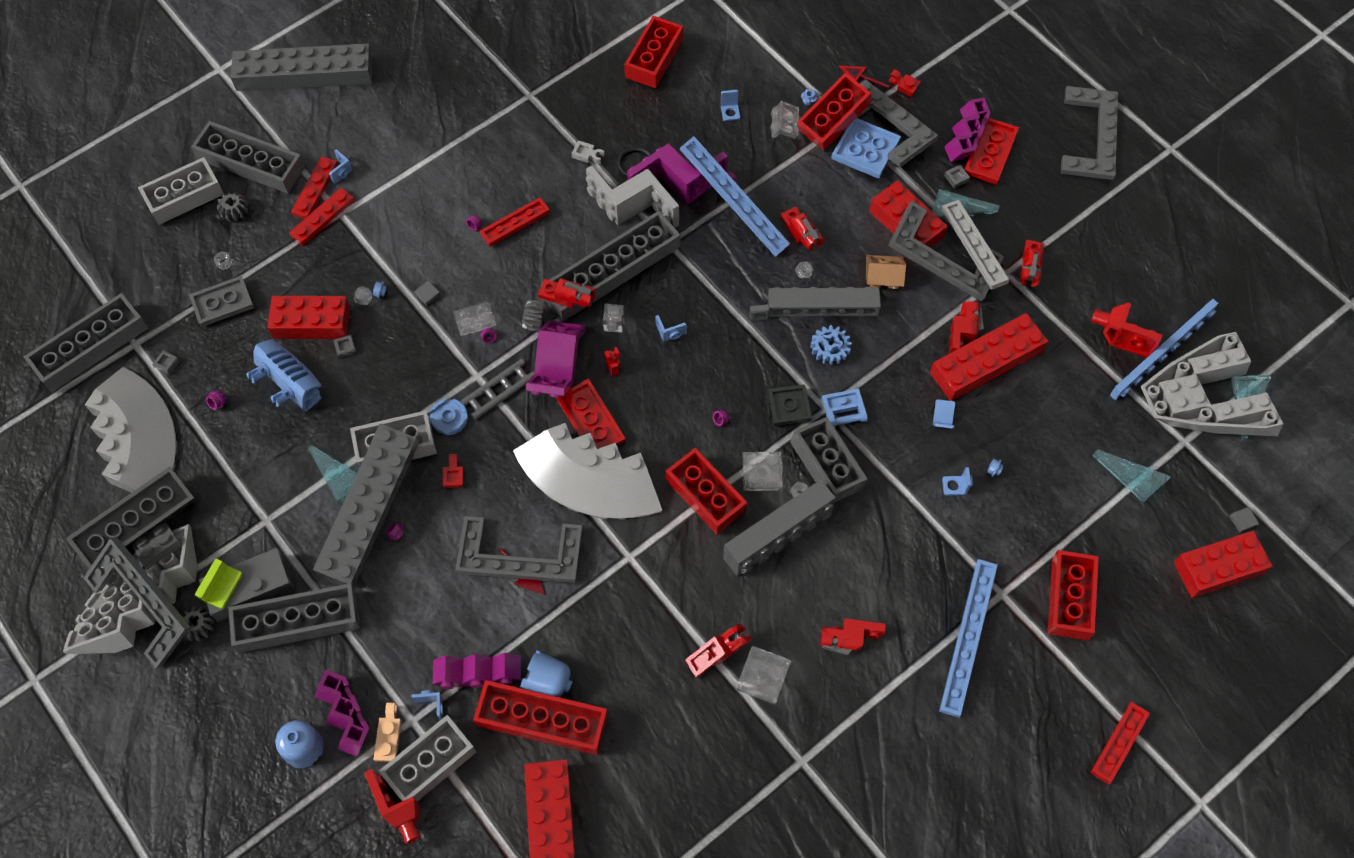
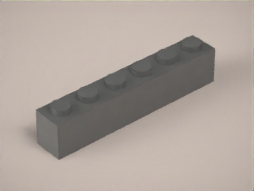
[768,287,880,317]

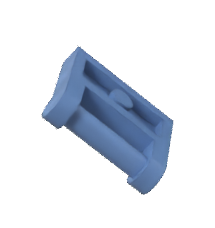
[821,388,867,428]

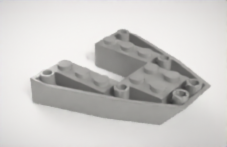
[1140,332,1283,436]

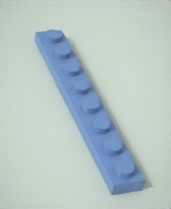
[680,136,790,257]
[1110,299,1219,400]
[939,559,997,718]

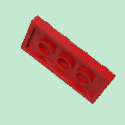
[964,118,1019,185]
[556,379,626,449]

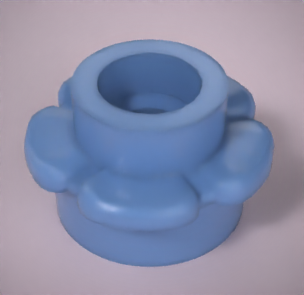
[801,89,818,105]
[372,281,387,299]
[987,459,1004,477]

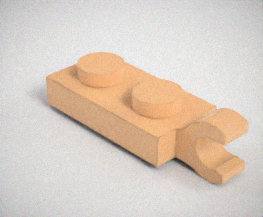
[374,703,402,762]

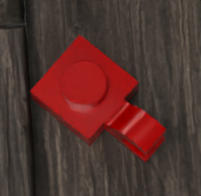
[889,70,921,97]
[604,347,621,377]
[443,454,464,488]

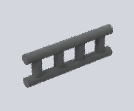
[461,358,534,420]

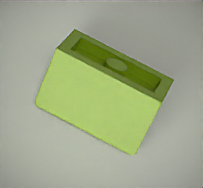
[195,558,243,609]

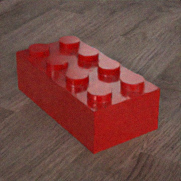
[624,16,684,88]
[797,72,872,151]
[869,180,948,248]
[267,296,351,339]
[666,448,747,535]
[1174,530,1273,598]
[1047,550,1099,641]

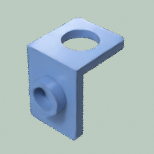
[720,90,740,122]
[329,149,353,184]
[656,315,687,341]
[933,399,955,428]
[942,467,973,495]
[412,690,443,720]

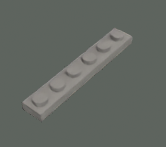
[942,200,1009,290]

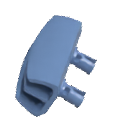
[246,339,321,412]

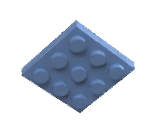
[831,118,901,179]

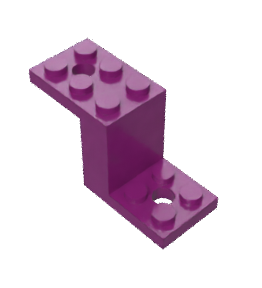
[627,143,728,205]
[526,320,586,397]

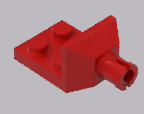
[1091,303,1162,358]
[364,769,422,844]

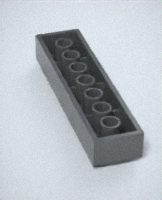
[231,43,373,91]
[540,211,681,322]
[313,423,419,587]

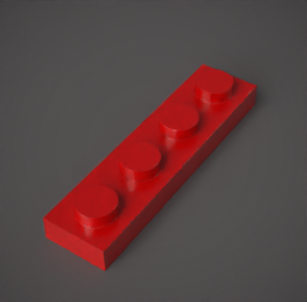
[291,156,338,219]
[289,188,355,246]
[479,197,550,247]
[1090,702,1150,784]

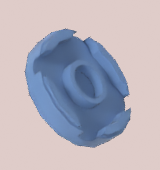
[430,399,468,435]

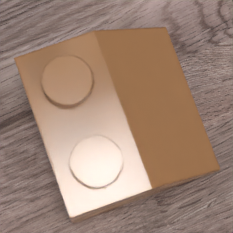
[866,255,906,289]

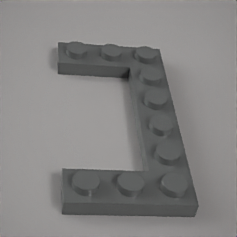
[860,79,938,167]
[1061,86,1118,180]
[888,201,1004,301]
[455,516,583,583]
[84,537,191,668]

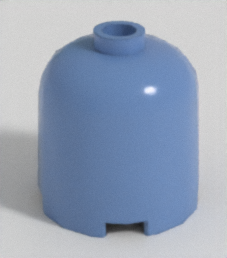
[520,650,573,698]
[275,720,324,768]

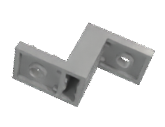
[586,166,679,228]

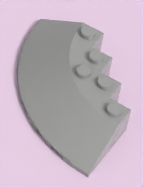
[85,367,177,493]
[513,423,663,520]
[63,524,198,654]

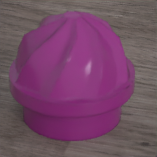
[206,391,226,410]

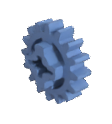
[810,325,852,365]

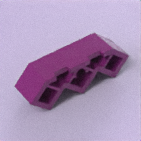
[944,97,991,162]
[433,653,521,689]
[314,669,369,756]

